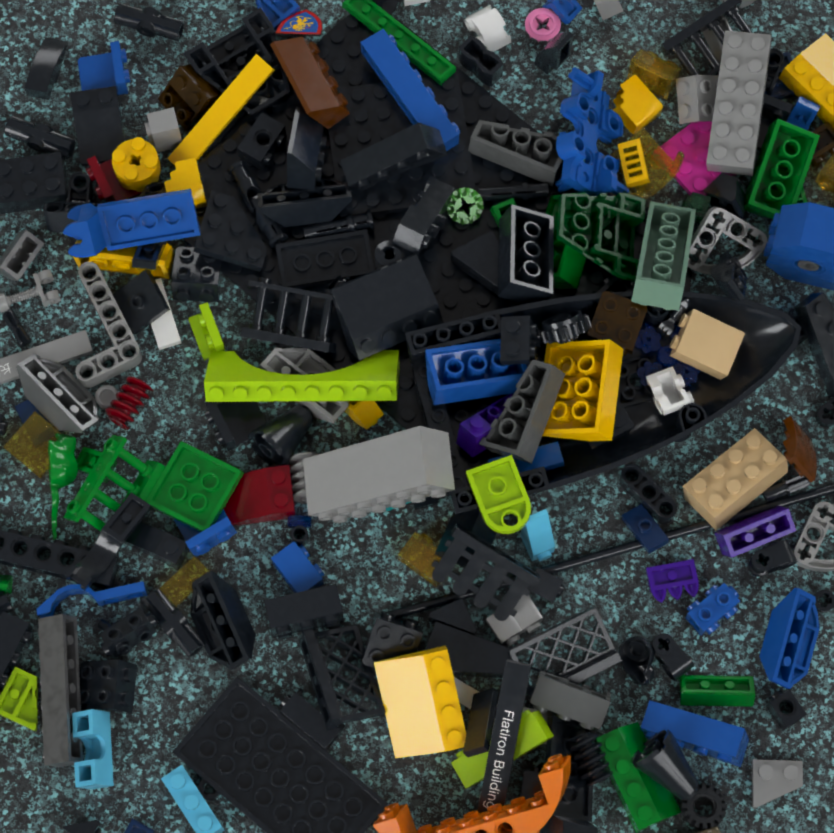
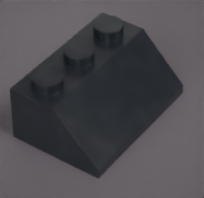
[287,106,327,190]

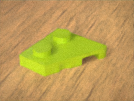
[0,667,38,732]

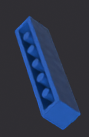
[360,29,460,151]

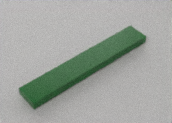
[342,0,456,85]

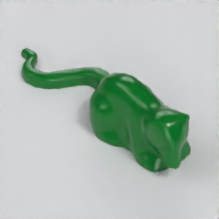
[48,433,78,540]

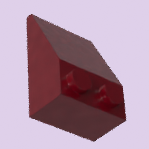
[224,465,296,526]

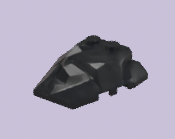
[184,8,291,116]

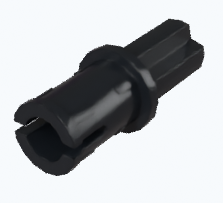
[762,474,810,503]

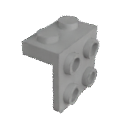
[676,75,719,124]

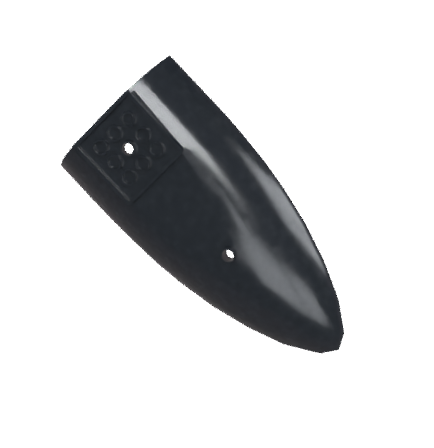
[405,291,801,514]

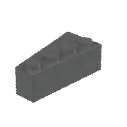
[479,360,565,464]

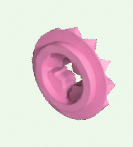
[525,8,561,43]

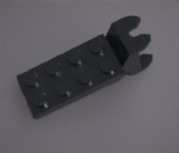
[539,716,598,833]

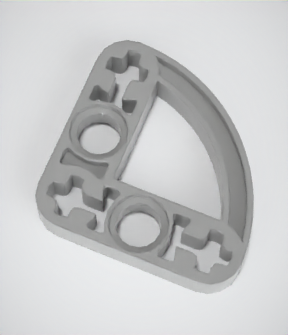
[687,207,767,275]
[793,501,834,572]

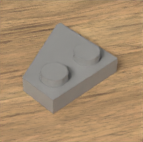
[752,759,803,809]

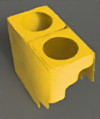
[613,74,663,134]
[164,158,207,209]

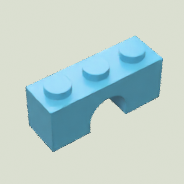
[72,709,114,789]
[161,765,225,833]

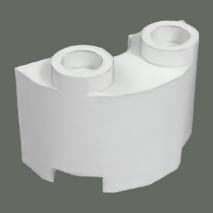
[464,5,511,52]
[646,367,694,415]

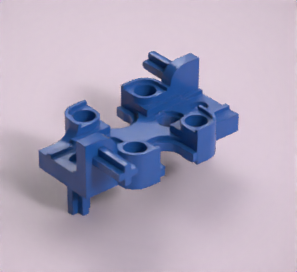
[555,67,629,196]

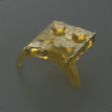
[610,128,684,199]

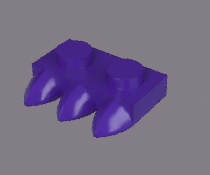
[645,559,699,603]

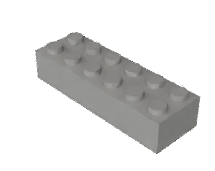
[706,30,771,176]

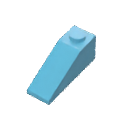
[520,509,555,562]

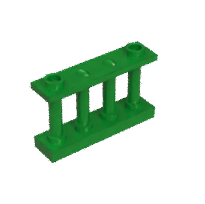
[64,435,165,531]

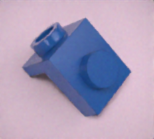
[786,96,820,130]

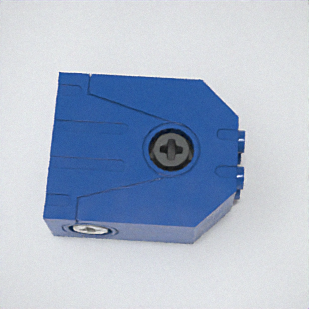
[763,202,834,291]

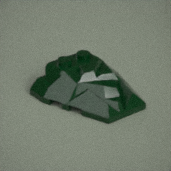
[556,193,646,283]

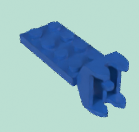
[63,189,201,258]

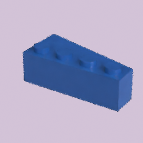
[641,700,749,767]

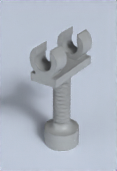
[0,269,61,313]

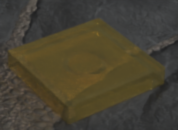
[4,411,61,478]

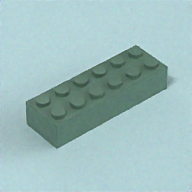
[631,201,696,311]

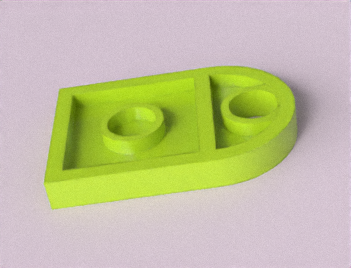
[465,455,531,534]

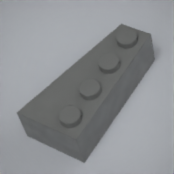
[468,120,563,187]

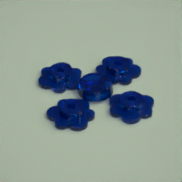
[635,325,700,387]

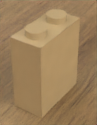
[669,309,745,380]

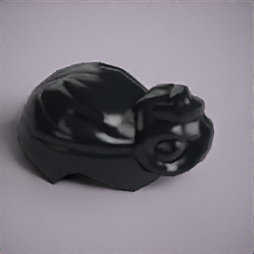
[618,636,655,685]

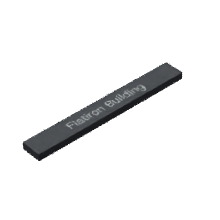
[478,659,532,813]

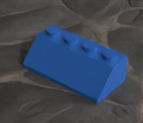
[425,339,527,405]

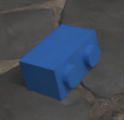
[271,541,324,593]

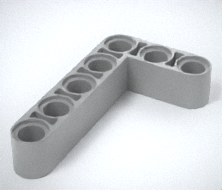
[75,261,142,388]

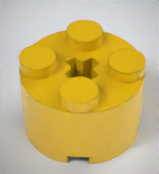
[112,137,161,192]

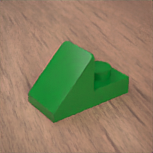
[76,446,117,483]

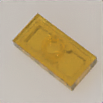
[159,556,209,607]

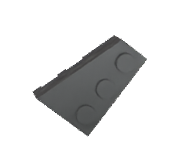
[530,671,611,730]

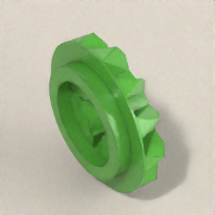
[447,188,484,225]

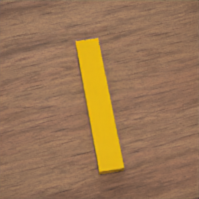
[167,54,274,165]

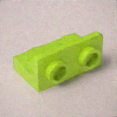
[188,302,225,360]

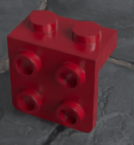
[86,156,142,203]

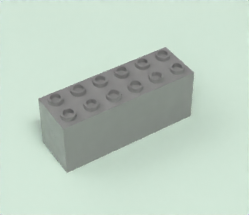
[303,426,455,523]

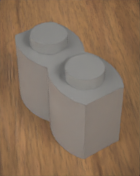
[486,594,543,646]

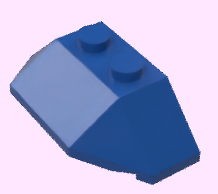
[759,588,820,689]

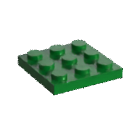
[145,441,244,532]

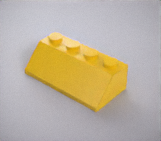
[73,240,174,279]

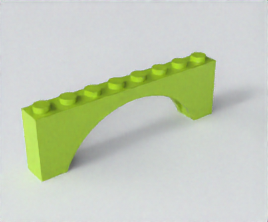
[204,350,400,402]

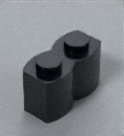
[458,36,503,87]

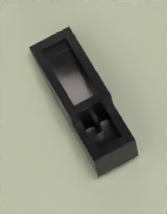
[534,32,574,75]
[24,37,68,100]

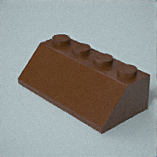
[270,37,350,129]

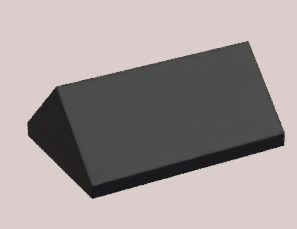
[435,509,497,573]

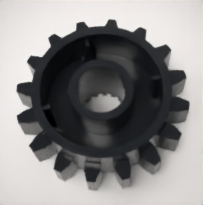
[538,310,592,344]

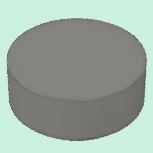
[95,385,118,410]

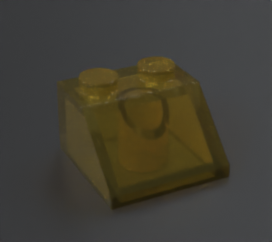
[627,49,681,100]

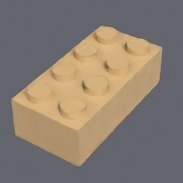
[682,428,788,530]

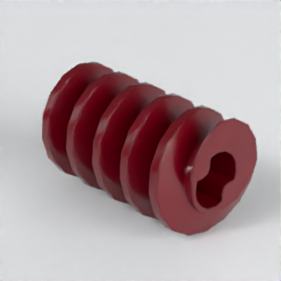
[105,376,154,431]

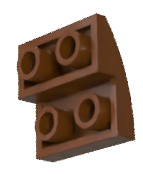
[783,416,817,482]

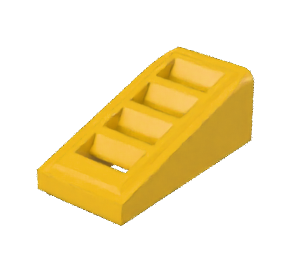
[617,138,650,188]

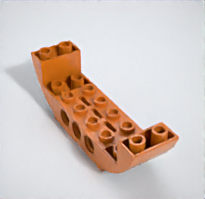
[373,754,571,833]

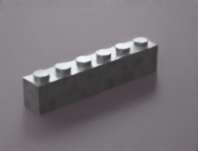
[38,614,83,767]

